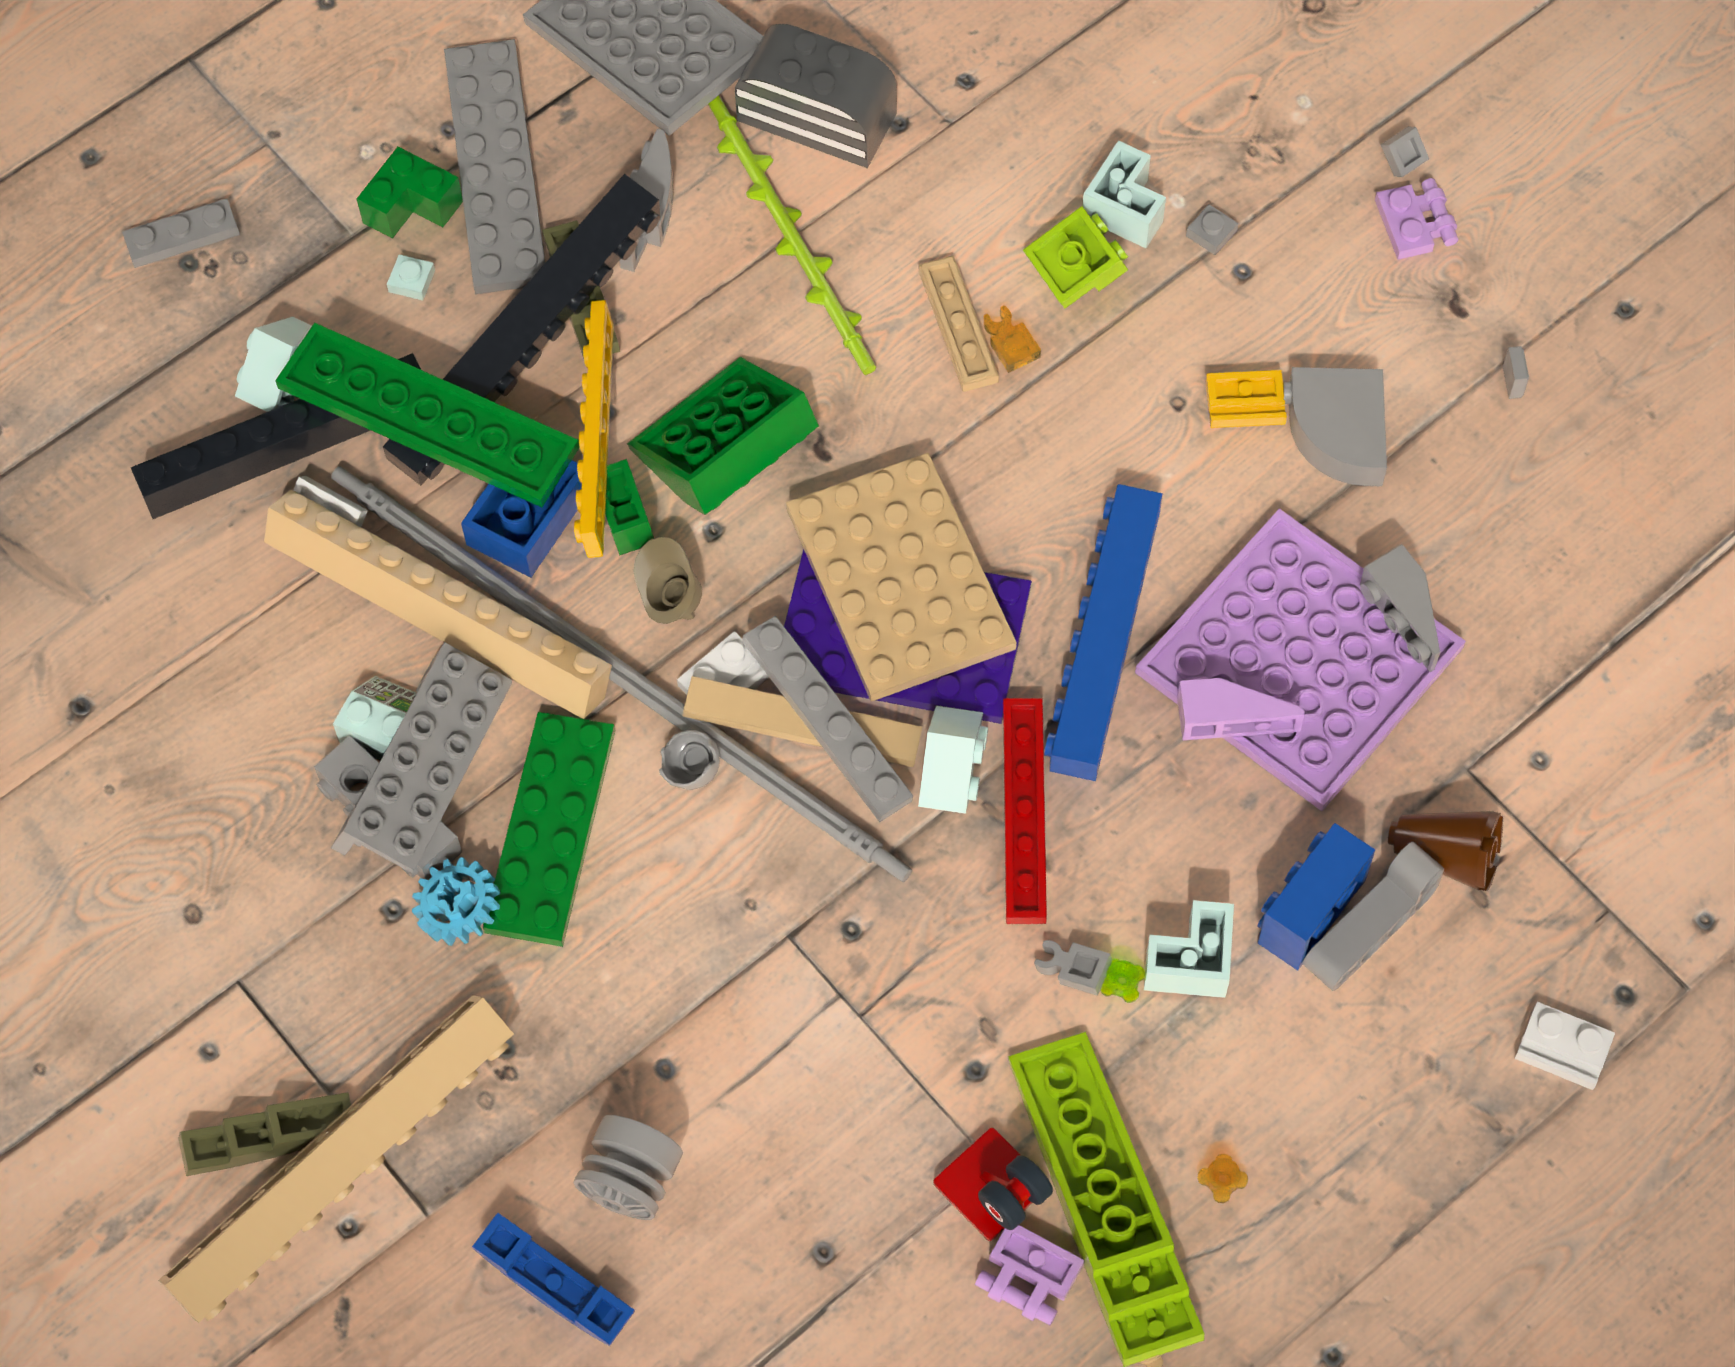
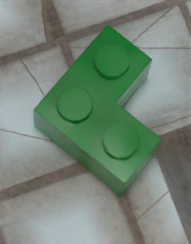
[356,146,463,239]

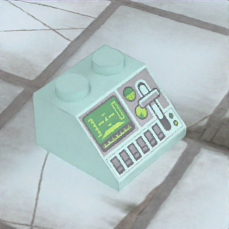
[333,676,417,760]

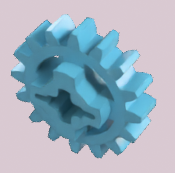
[412,857,500,946]

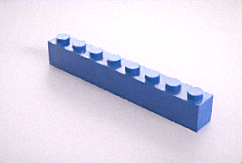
[1044,484,1163,782]

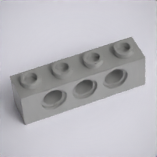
[314,736,462,880]

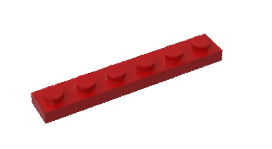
[1003,698,1047,924]

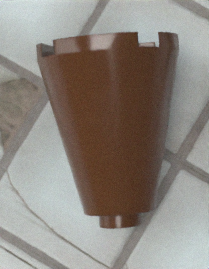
[1388,811,1503,891]

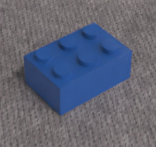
[461,460,582,578]
[1257,823,1375,971]

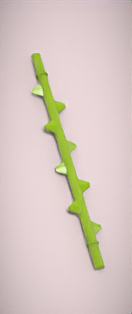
[708,95,876,375]

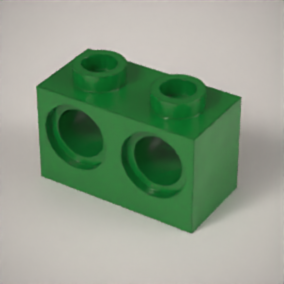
[605,459,654,556]

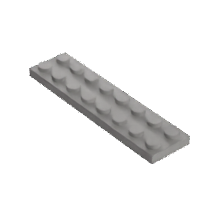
[444,39,545,295]

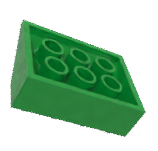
[627,357,819,515]

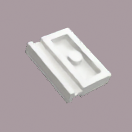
[677,631,769,695]
[1515,1002,1615,1090]

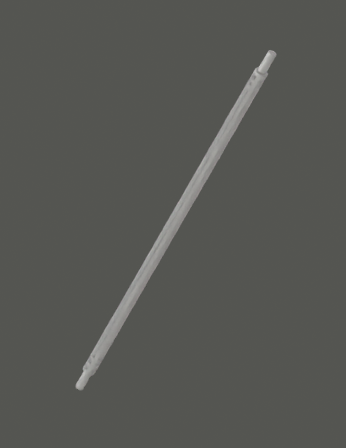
[331,466,912,882]

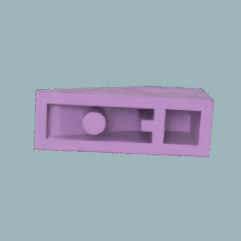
[1177,676,1305,741]

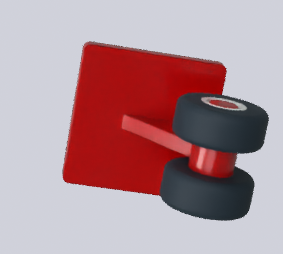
[933,1128,1053,1241]

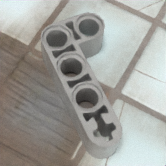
[1302,842,1444,991]

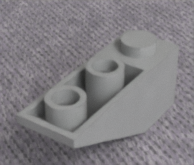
[1360,545,1440,672]

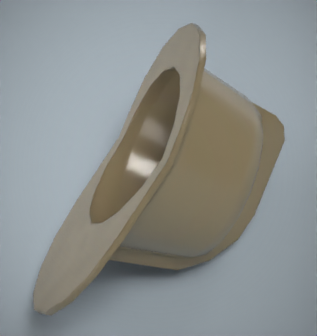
[633,537,702,624]

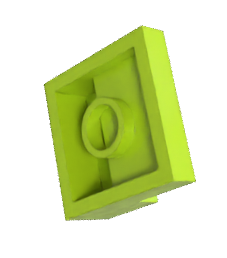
[1023,206,1128,309]

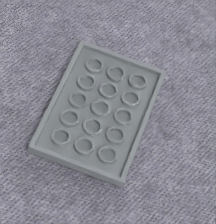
[523,0,763,136]

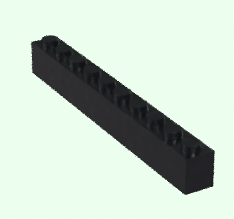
[383,174,661,486]

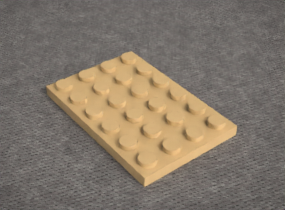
[786,453,1017,702]

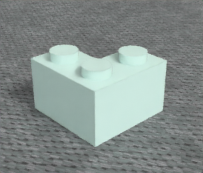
[1083,140,1166,248]
[235,317,312,412]
[918,706,988,814]
[1144,900,1234,998]

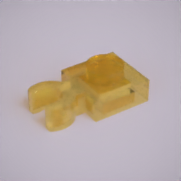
[983,306,1041,373]

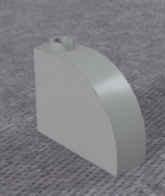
[1283,367,1387,486]

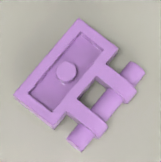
[1375,178,1458,260]
[975,1225,1084,1326]

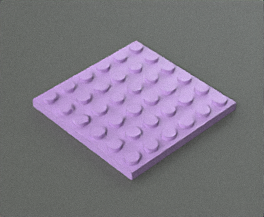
[1135,509,1466,811]

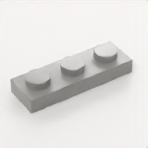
[122,198,240,268]

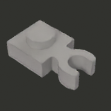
[1034,940,1113,996]

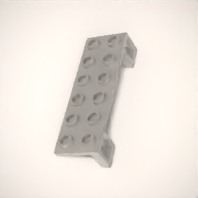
[331,642,512,872]

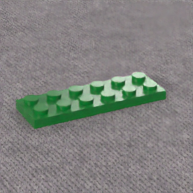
[483,712,615,947]

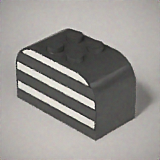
[735,24,897,168]

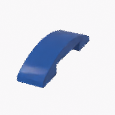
[472,1213,635,1346]

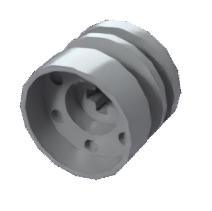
[573,1115,683,1220]

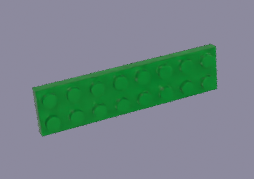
[275,322,580,507]

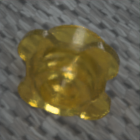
[1197,1154,1248,1203]

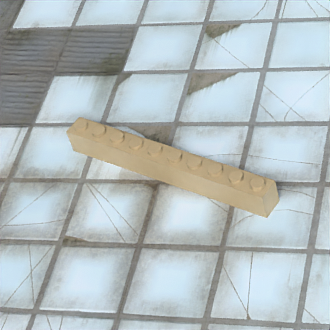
[264,489,612,719]
[158,995,514,1323]

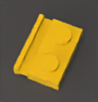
[1205,370,1287,428]

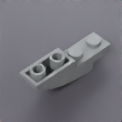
[619,129,673,272]

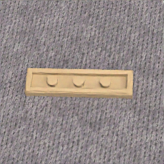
[919,255,999,392]

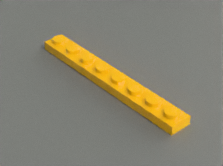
[574,300,613,558]

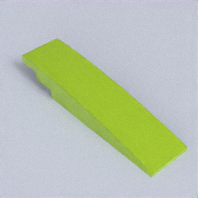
[1008,1032,1205,1367]

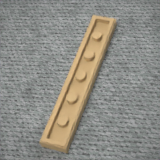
[683,676,922,767]

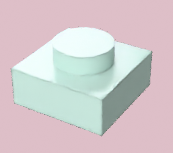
[387,255,435,300]

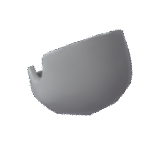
[659,729,720,790]

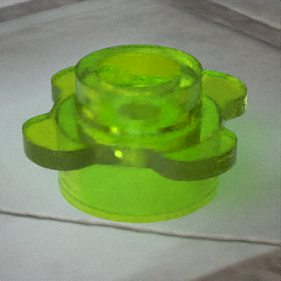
[1100,958,1145,1003]

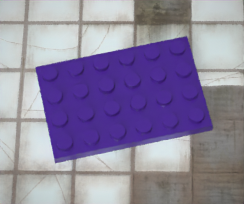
[784,549,1032,724]

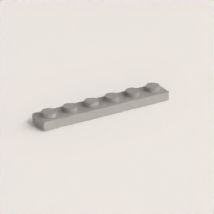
[742,616,913,822]

